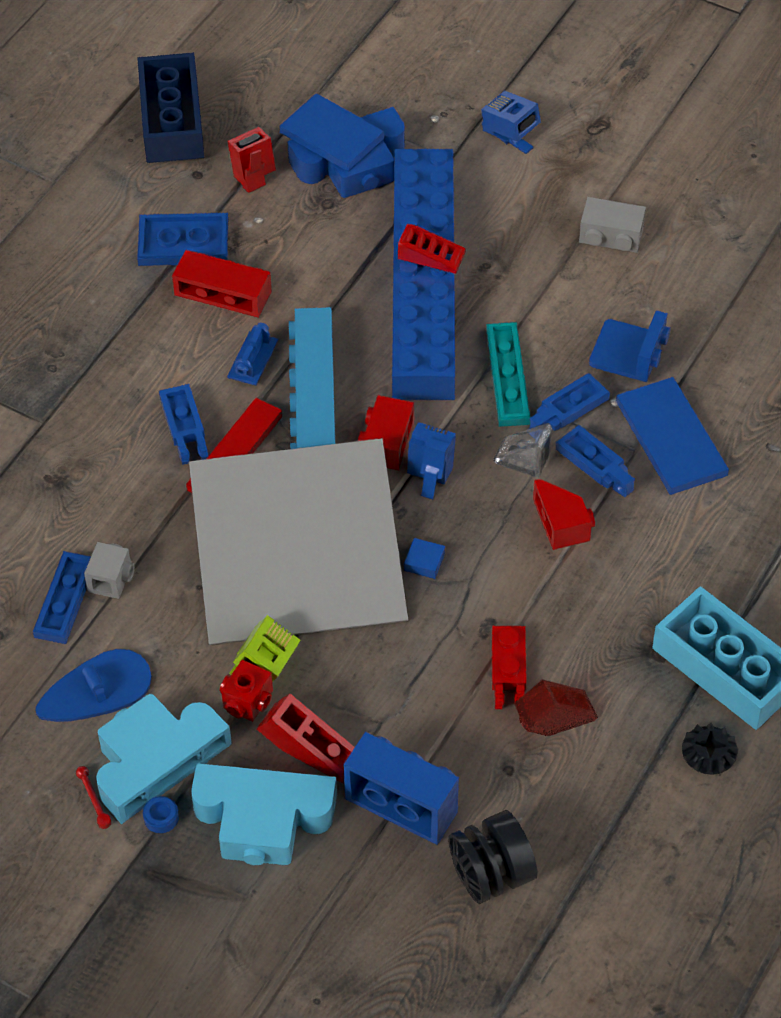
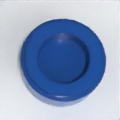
[143,796,179,833]

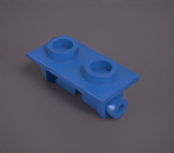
[227,323,278,386]

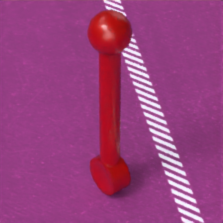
[76,766,111,829]

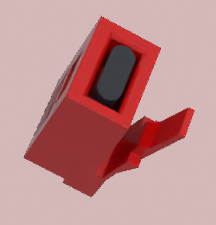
[227,127,276,193]

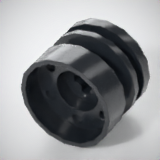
[448,810,538,904]

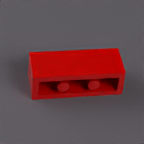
[172,250,272,318]

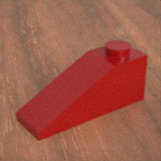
[256,693,355,785]

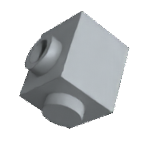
[84,542,134,599]

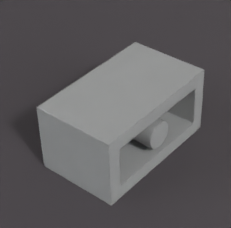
[579,197,646,253]

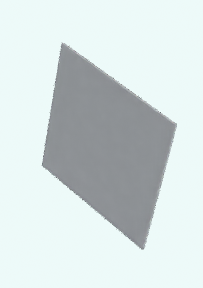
[189,438,408,645]

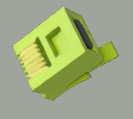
[229,615,301,682]

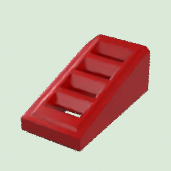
[398,223,466,274]

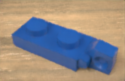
[529,373,610,437]
[555,425,635,497]

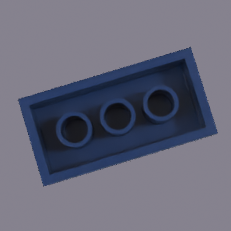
[137,52,204,163]

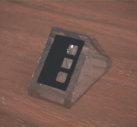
[493,423,552,478]

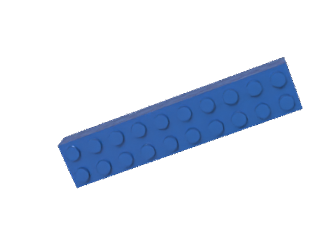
[392,149,455,400]

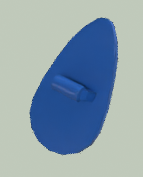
[35,649,152,722]

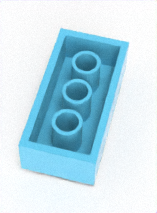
[652,586,781,730]

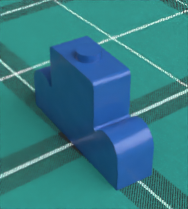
[287,107,405,198]

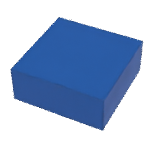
[404,538,445,579]

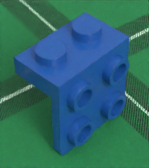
[589,311,671,382]

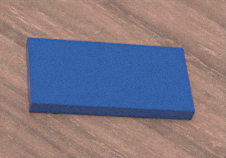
[616,377,729,495]

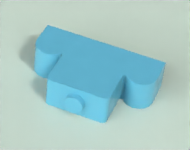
[96,694,232,824]
[191,763,337,865]

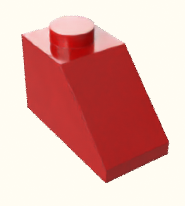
[533,479,595,550]

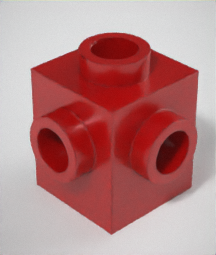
[220,659,273,722]

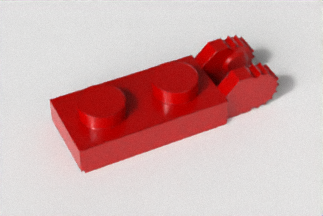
[492,626,526,710]

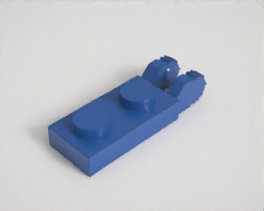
[159,384,209,465]

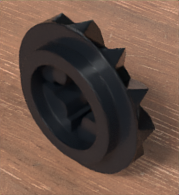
[682,723,738,775]

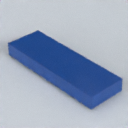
[33,551,91,644]

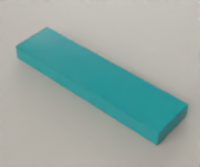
[486,322,530,427]

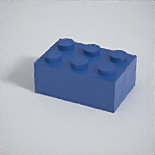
[344,732,459,845]

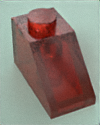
[514,679,598,736]

